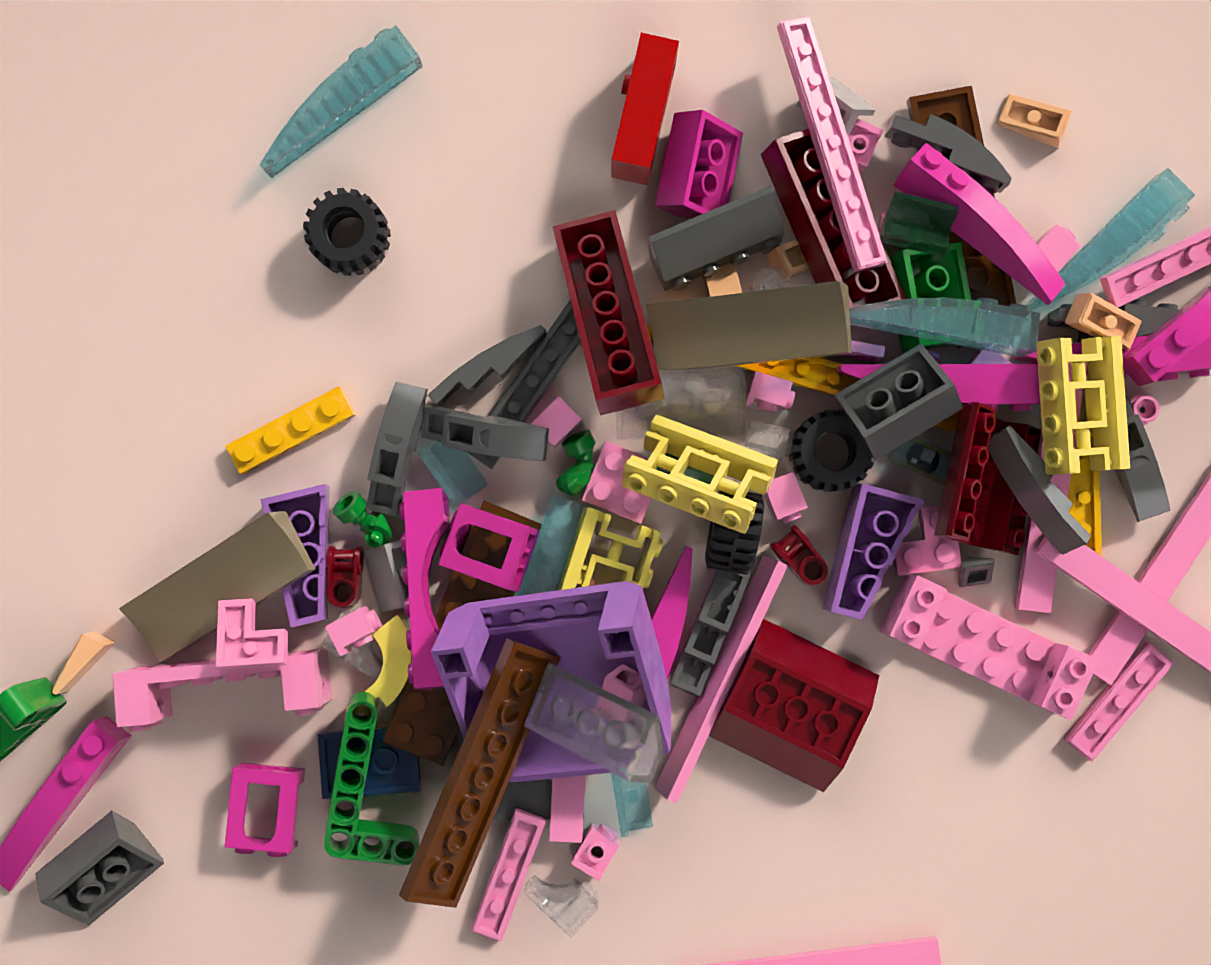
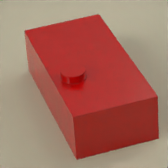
[611,32,679,186]

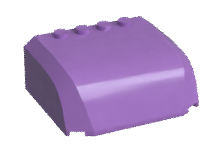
[431,581,672,782]

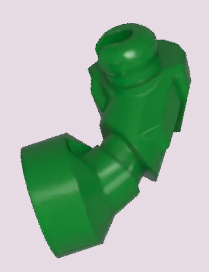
[556,430,596,496]
[333,491,392,548]

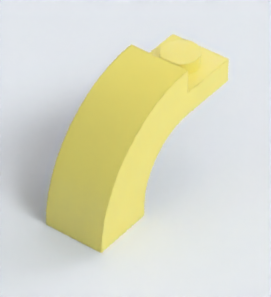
[345,613,412,716]

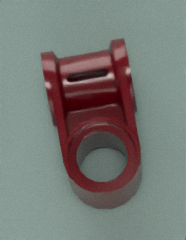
[769,525,828,585]
[326,546,364,608]

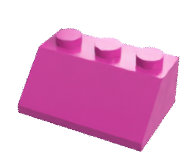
[655,110,743,219]

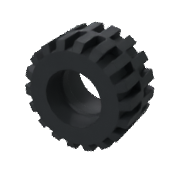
[303,188,391,276]
[789,409,874,492]
[705,491,764,575]

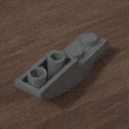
[884,114,1012,193]
[1047,299,1180,342]
[366,382,428,517]
[1115,395,1171,522]
[421,405,549,461]

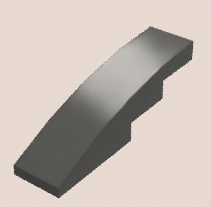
[427,325,547,407]
[988,426,1091,555]
[669,570,751,697]

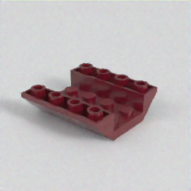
[934,402,1041,555]
[709,618,880,792]

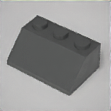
[834,343,963,460]
[35,810,164,926]

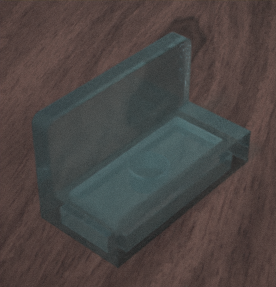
[417,442,488,507]
[611,768,653,837]

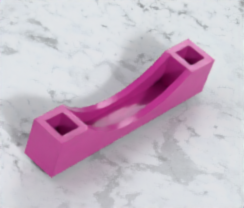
[399,488,450,691]

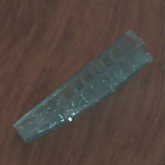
[259,25,423,178]
[1022,168,1195,313]
[849,298,1041,357]
[520,496,583,595]

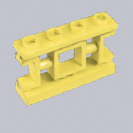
[1036,336,1130,475]
[622,414,778,534]
[557,507,663,590]

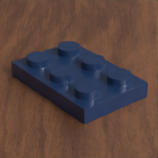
[317,727,421,799]

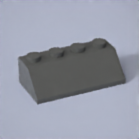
[649,186,784,291]

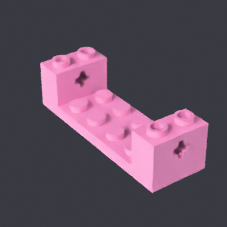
[879,574,1099,721]
[113,648,332,732]

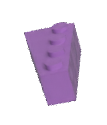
[260,484,330,628]
[822,484,925,620]

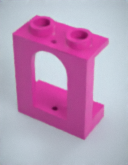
[438,503,540,593]
[224,762,305,857]

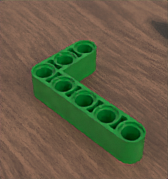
[0,677,67,762]
[324,691,420,866]

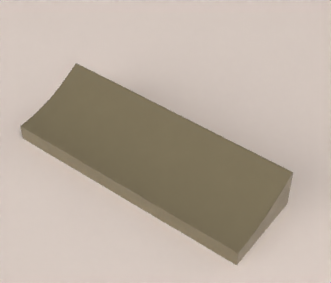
[646,281,852,373]
[118,511,315,663]

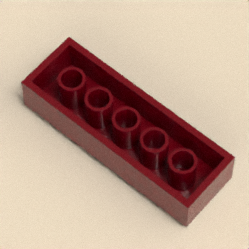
[760,129,907,325]
[552,210,665,416]

